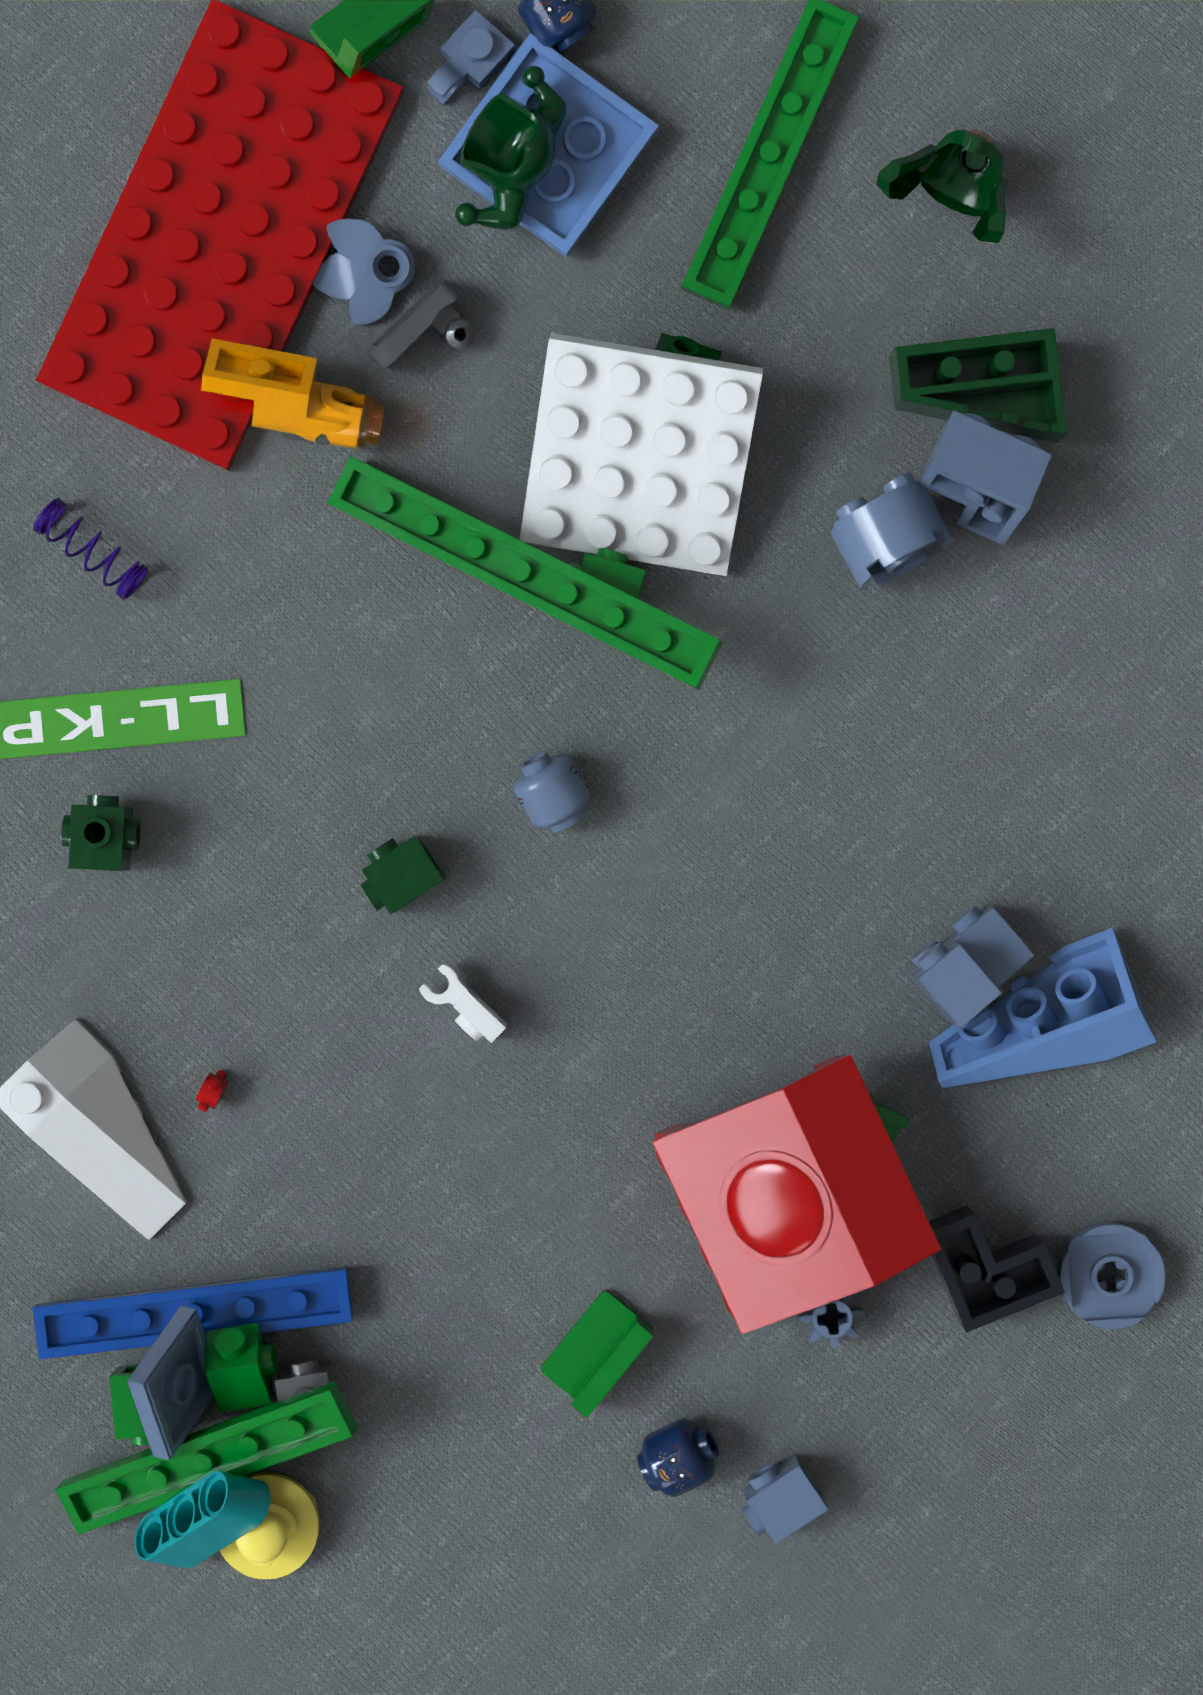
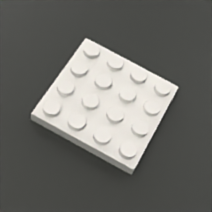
[520,333,763,576]

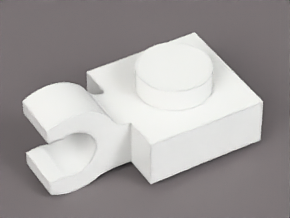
[419,963,508,1043]

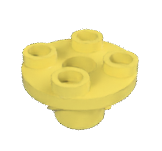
[220,1472,320,1579]

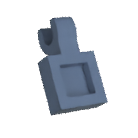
[427,9,515,106]

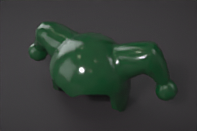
[455,66,566,230]

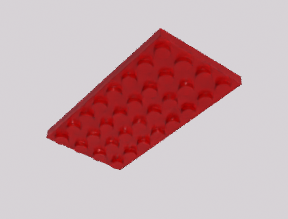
[36,0,404,471]

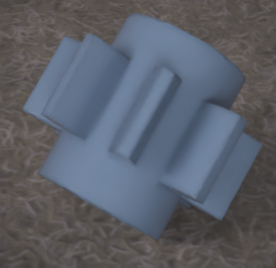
[797,1294,864,1349]

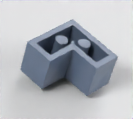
[919,410,1052,545]
[907,905,1035,1028]

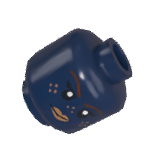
[518,0,596,53]
[637,1418,719,1497]

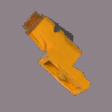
[201,338,386,449]

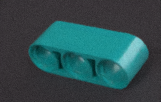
[134,1471,270,1569]

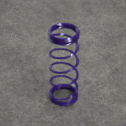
[33,498,148,600]

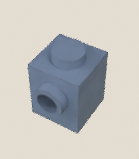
[742,1454,828,1545]

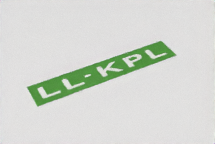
[0,679,246,759]

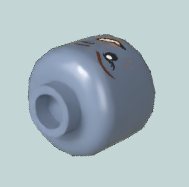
[513,751,591,833]

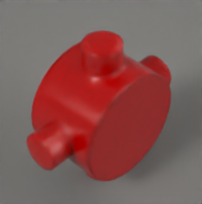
[196,1070,229,1112]

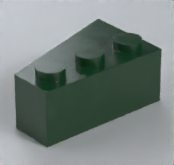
[889,328,1067,443]

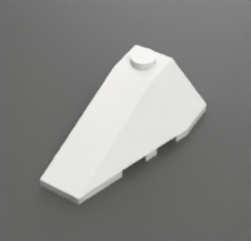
[0,1018,187,1240]

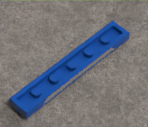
[32,1267,354,1360]

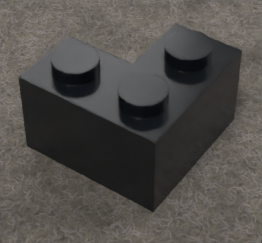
[928,1205,1065,1333]

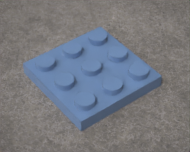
[438,33,659,258]

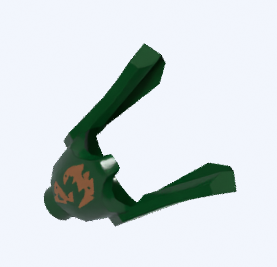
[876,129,1008,243]

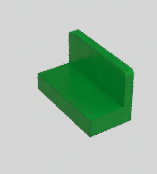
[310,0,434,78]
[541,1290,654,1418]

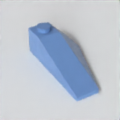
[929,928,1157,1088]

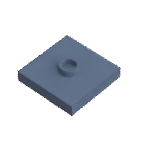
[127,1306,214,1460]

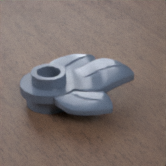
[313,219,416,325]

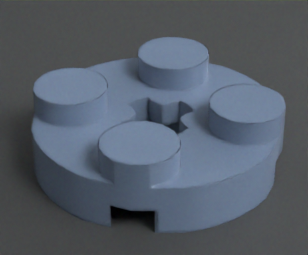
[1057,1222,1165,1330]

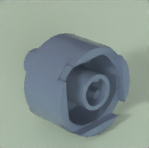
[830,473,954,591]

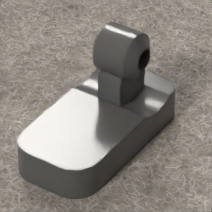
[367,278,475,369]

